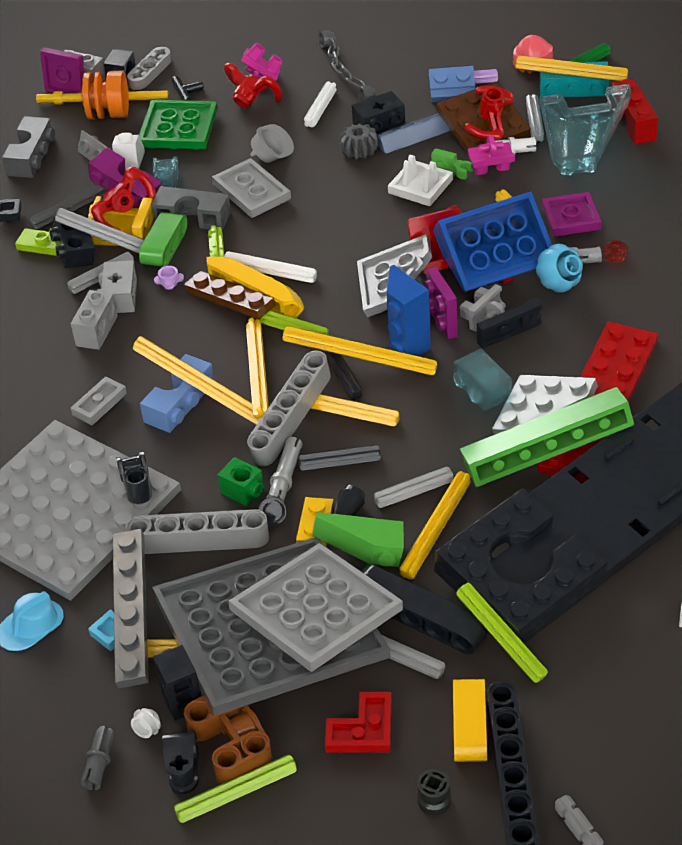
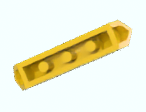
[207,257,304,318]

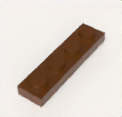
[184,271,276,320]

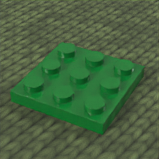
[139,100,218,150]

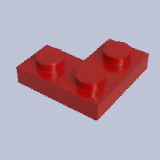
[325,692,392,753]

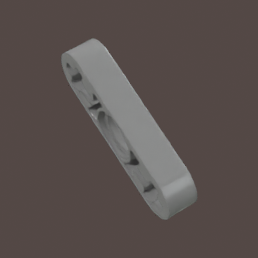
[127,47,172,90]

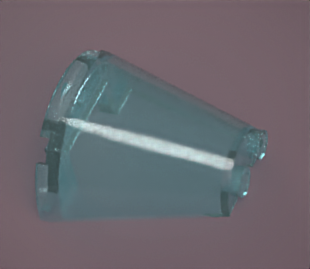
[539,84,631,175]

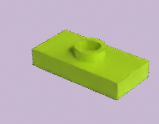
[15,229,57,256]

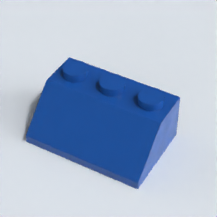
[387,265,431,356]

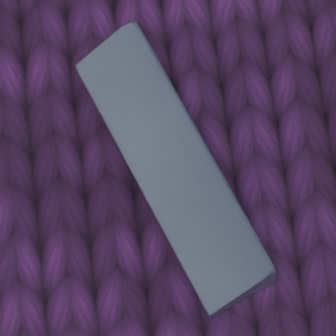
[377,113,451,153]

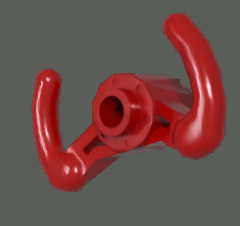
[224,63,283,108]
[464,86,514,140]
[91,167,156,231]

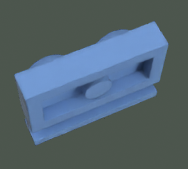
[429,66,475,102]

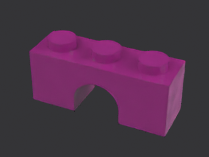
[88,147,162,209]

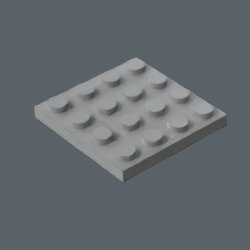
[229,543,403,672]

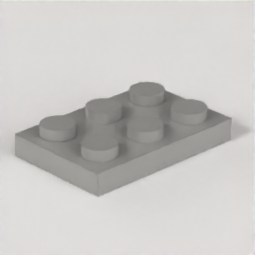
[212,158,291,218]

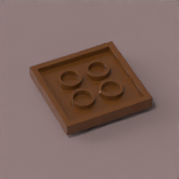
[436,81,531,154]

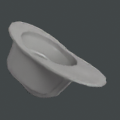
[250,124,294,163]

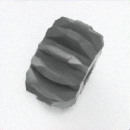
[339,123,378,160]

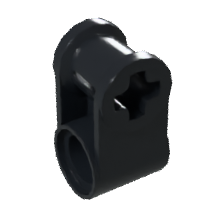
[116,451,152,504]
[162,730,199,794]

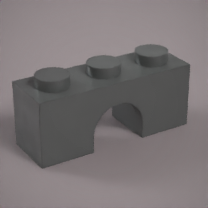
[2,117,55,178]
[151,186,231,231]

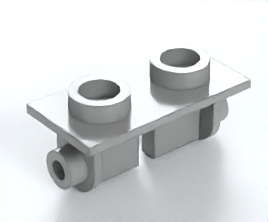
[78,130,110,161]

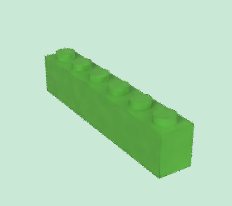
[460,387,634,487]

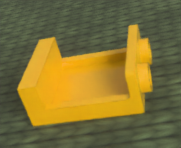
[88,196,154,246]

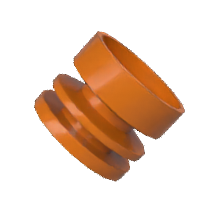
[82,71,129,120]

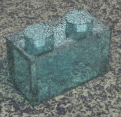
[453,349,512,411]

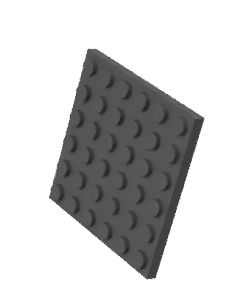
[152,537,390,716]

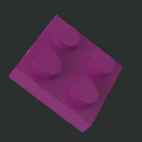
[40,47,85,93]
[542,192,602,237]
[424,267,458,340]

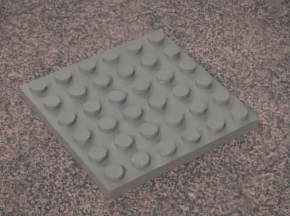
[0,420,181,601]

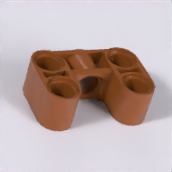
[184,696,273,785]

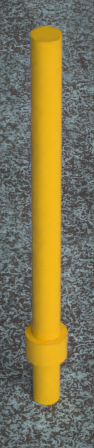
[36,91,169,105]

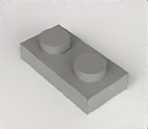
[71,376,127,425]

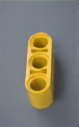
[453,679,487,762]

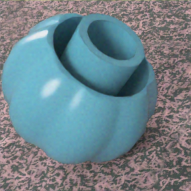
[536,244,583,293]

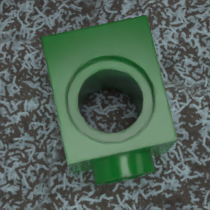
[217,457,264,507]

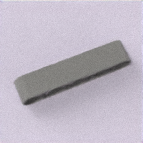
[247,350,331,467]
[125,510,269,554]

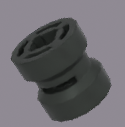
[417,769,451,815]

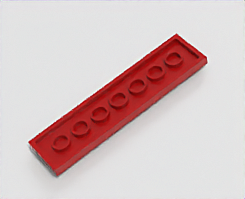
[537,321,658,484]

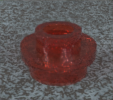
[603,240,628,263]

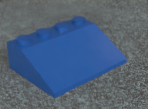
[433,191,552,293]

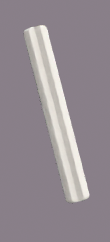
[224,251,317,283]

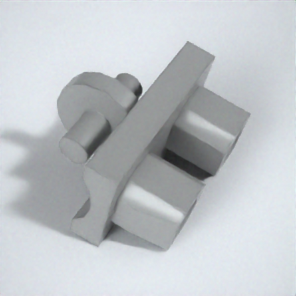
[460,284,506,332]

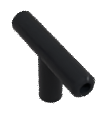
[171,76,204,101]

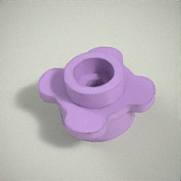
[154,266,184,290]

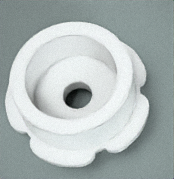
[131,708,161,738]

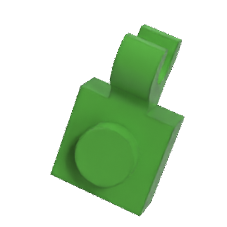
[431,148,472,179]

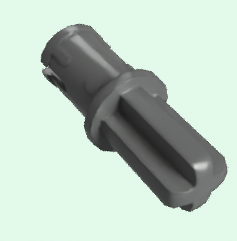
[80,726,115,790]

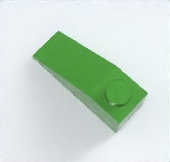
[312,512,404,567]

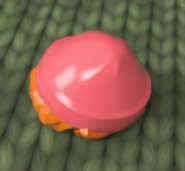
[513,35,554,74]

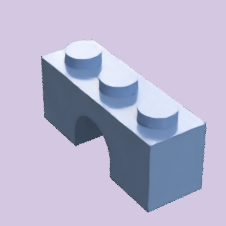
[140,354,215,433]

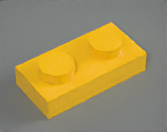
[296,497,334,547]

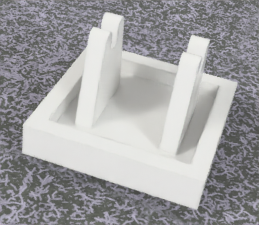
[388,155,453,206]

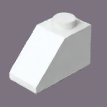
[112,133,145,170]

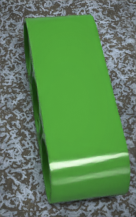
[139,212,187,267]

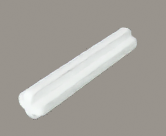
[304,81,337,128]

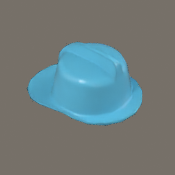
[0,591,64,651]

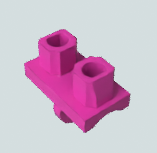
[241,42,283,81]
[468,136,515,175]

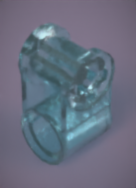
[153,156,179,188]

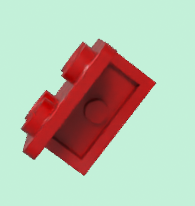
[407,209,456,275]

